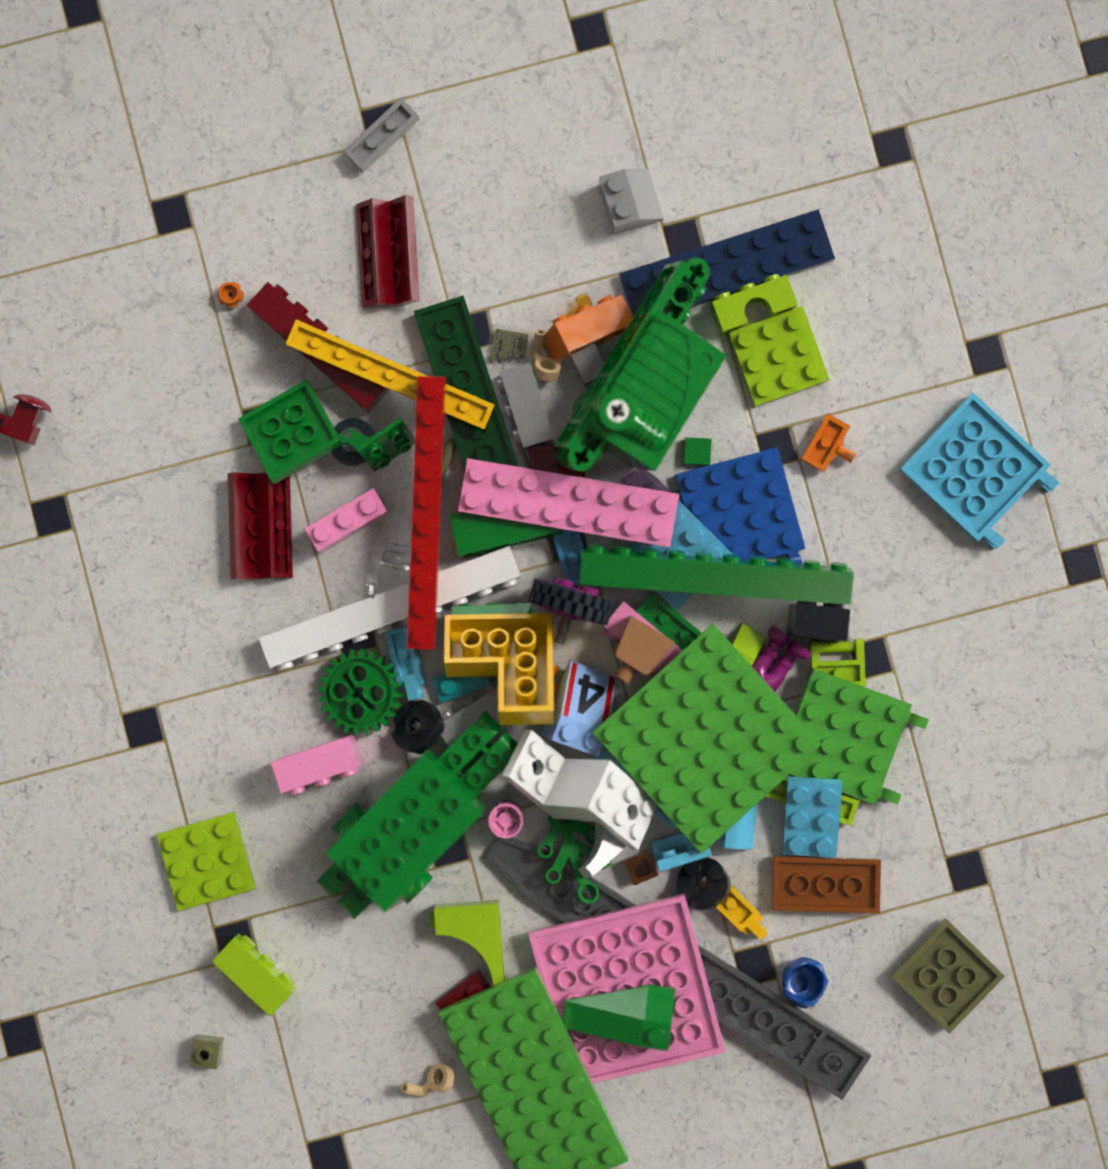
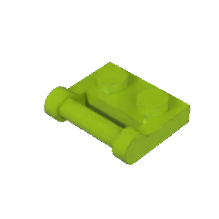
[809,638,866,686]

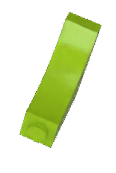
[430,900,505,985]

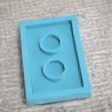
[783,776,842,858]

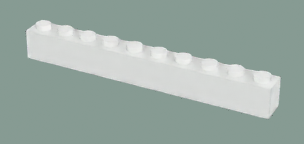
[259,546,521,671]

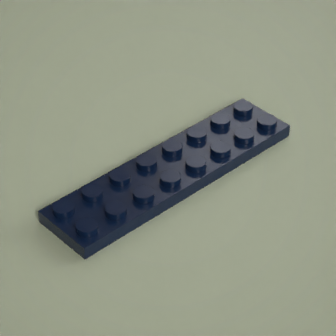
[619,209,835,316]

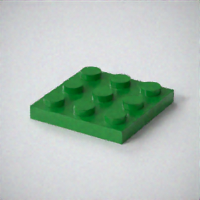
[238,379,343,484]

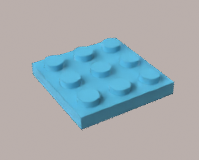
[628,500,732,611]

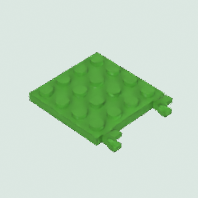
[790,668,929,805]

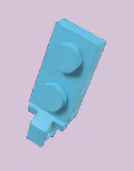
[386,626,425,701]

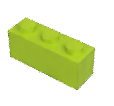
[212,934,296,1017]

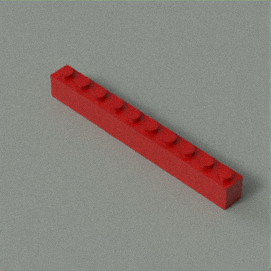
[407,376,446,650]

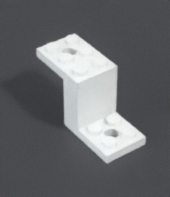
[502,730,657,850]

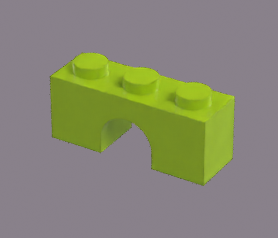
[710,274,798,336]

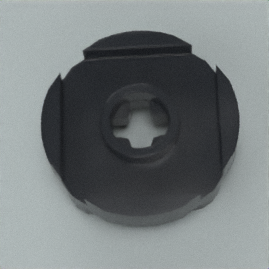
[392,700,445,755]
[676,857,731,912]

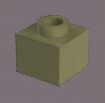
[190,1034,224,1069]

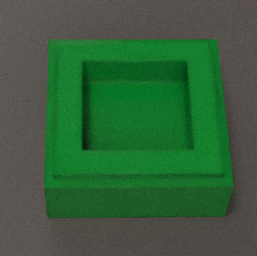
[683,437,712,466]

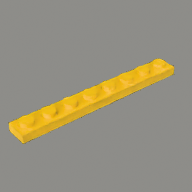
[286,320,494,430]

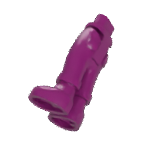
[752,625,812,692]

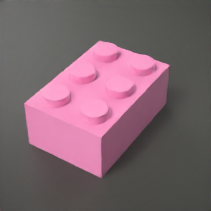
[271,734,365,796]

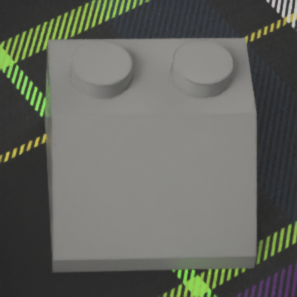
[599,169,664,235]

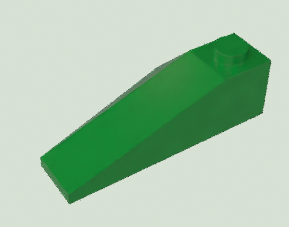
[563,984,675,1051]

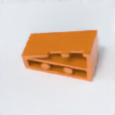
[543,294,633,365]

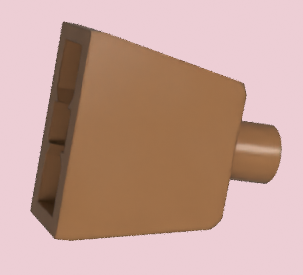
[614,616,676,684]

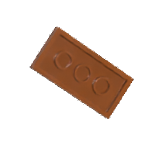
[772,855,881,914]

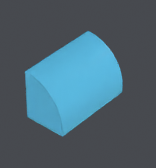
[722,804,757,849]

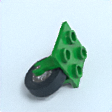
[331,417,415,472]

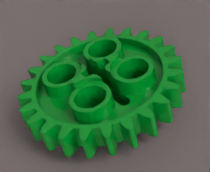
[317,649,404,735]

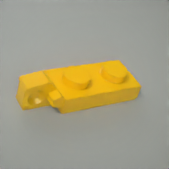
[707,884,768,940]

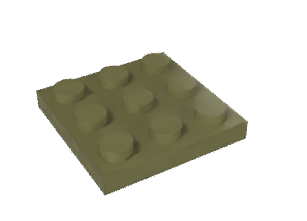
[890,918,1005,1034]

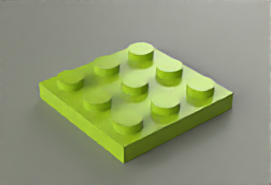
[728,306,830,408]
[156,811,257,911]

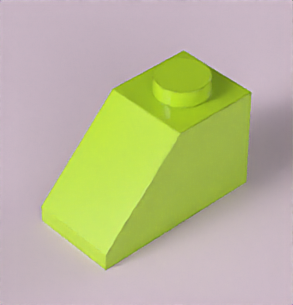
[731,623,765,666]

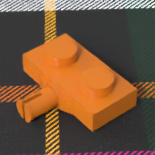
[800,413,856,473]

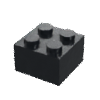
[786,601,851,642]

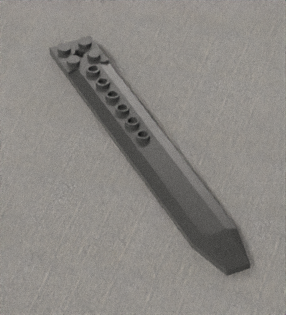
[486,837,871,1100]

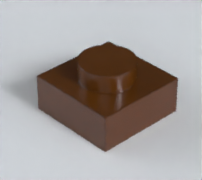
[624,850,659,886]

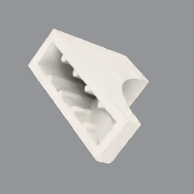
[578,806,651,878]

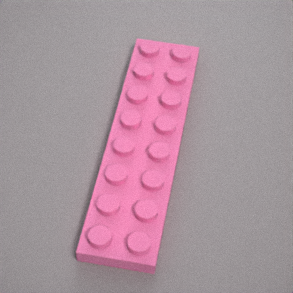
[458,458,679,548]

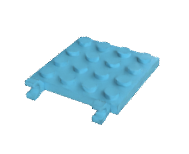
[899,393,1060,550]

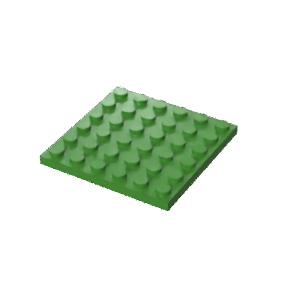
[592,624,822,854]

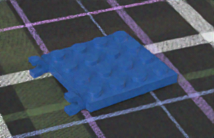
[675,447,806,564]

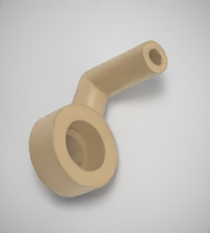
[530,329,561,383]
[400,1063,454,1097]

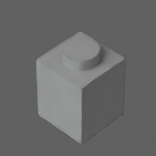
[571,344,604,387]

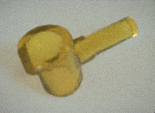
[567,293,592,317]

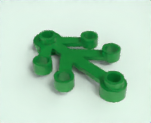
[536,814,611,905]

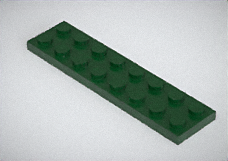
[413,295,519,471]

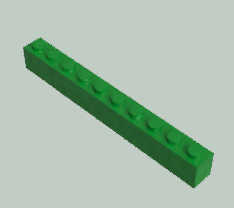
[580,544,854,605]

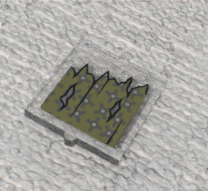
[485,324,534,373]

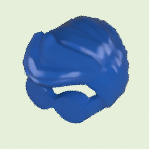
[782,957,829,1008]

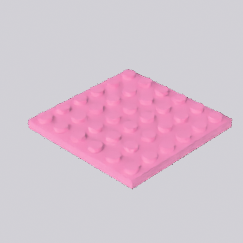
[528,894,726,1083]

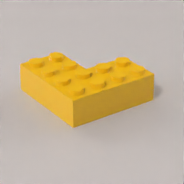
[444,613,554,725]

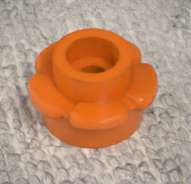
[218,282,244,308]

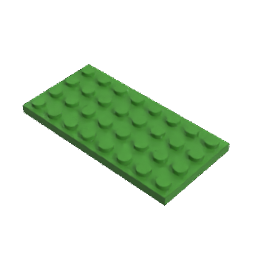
[438,967,629,1169]

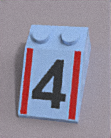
[541,660,617,757]

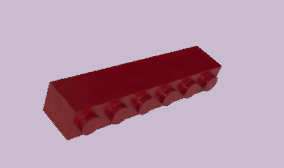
[247,282,389,413]

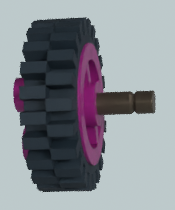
[527,578,614,645]

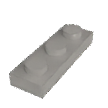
[344,98,420,172]

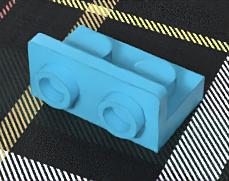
[651,832,712,872]

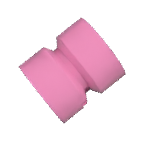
[488,800,524,839]

